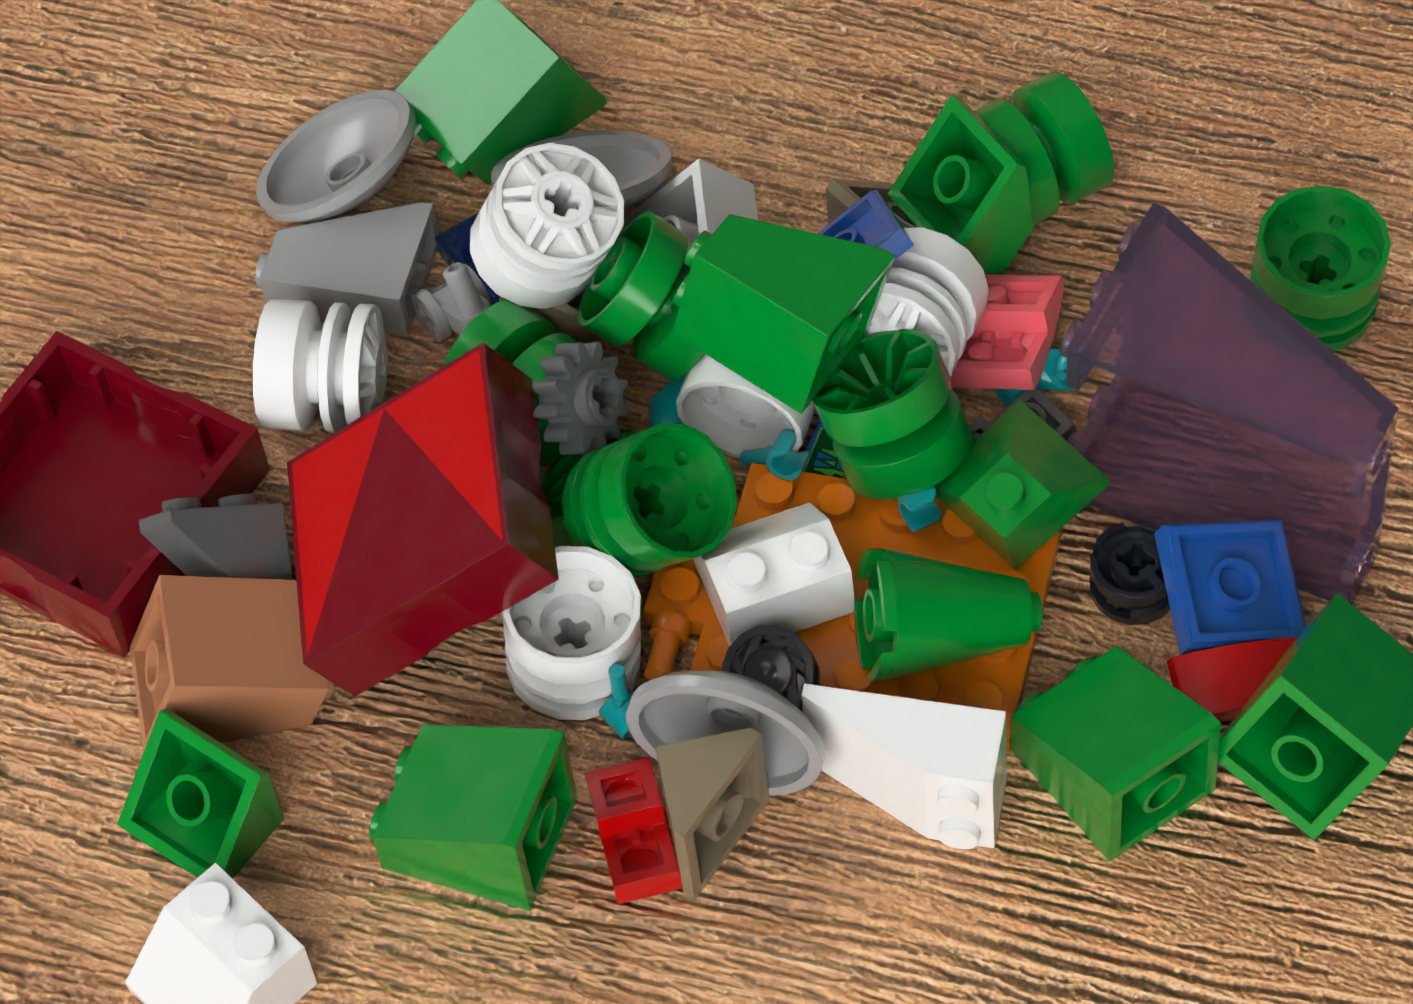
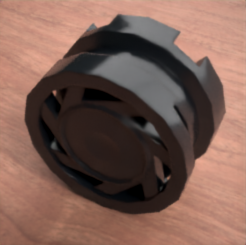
[1089,521,1170,625]
[722,625,820,712]

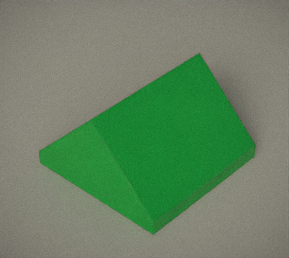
[117,709,284,879]

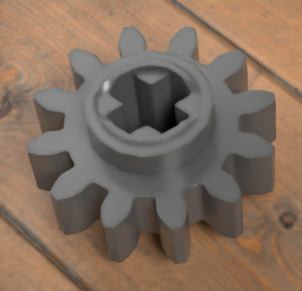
[532,342,629,455]

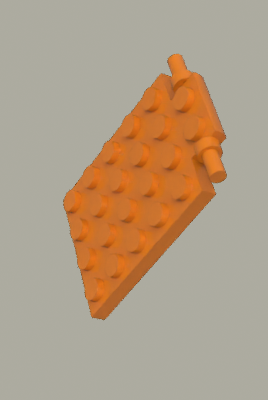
[642,455,1063,752]

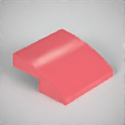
[950,274,1064,390]

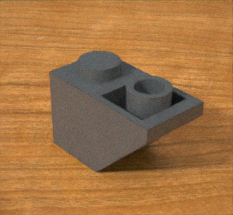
[139,494,293,580]

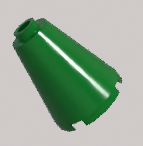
[854,548,1042,682]

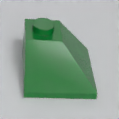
[934,400,1110,570]

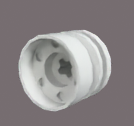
[470,143,624,309]
[866,228,989,376]
[253,299,388,433]
[676,354,814,458]
[503,546,641,720]

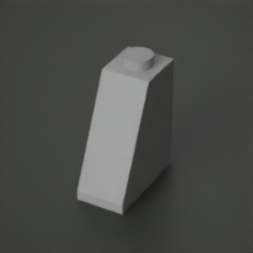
[255,202,441,336]

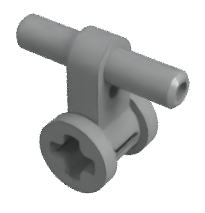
[411,263,492,342]

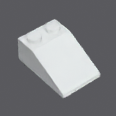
[801,684,1007,849]

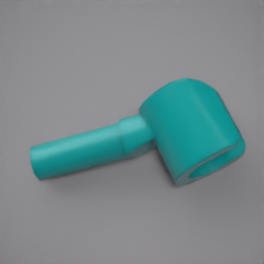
[739,429,811,480]
[897,486,943,532]
[599,664,633,740]

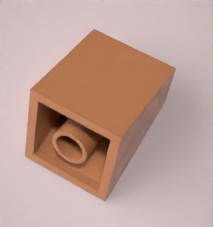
[130,575,334,752]

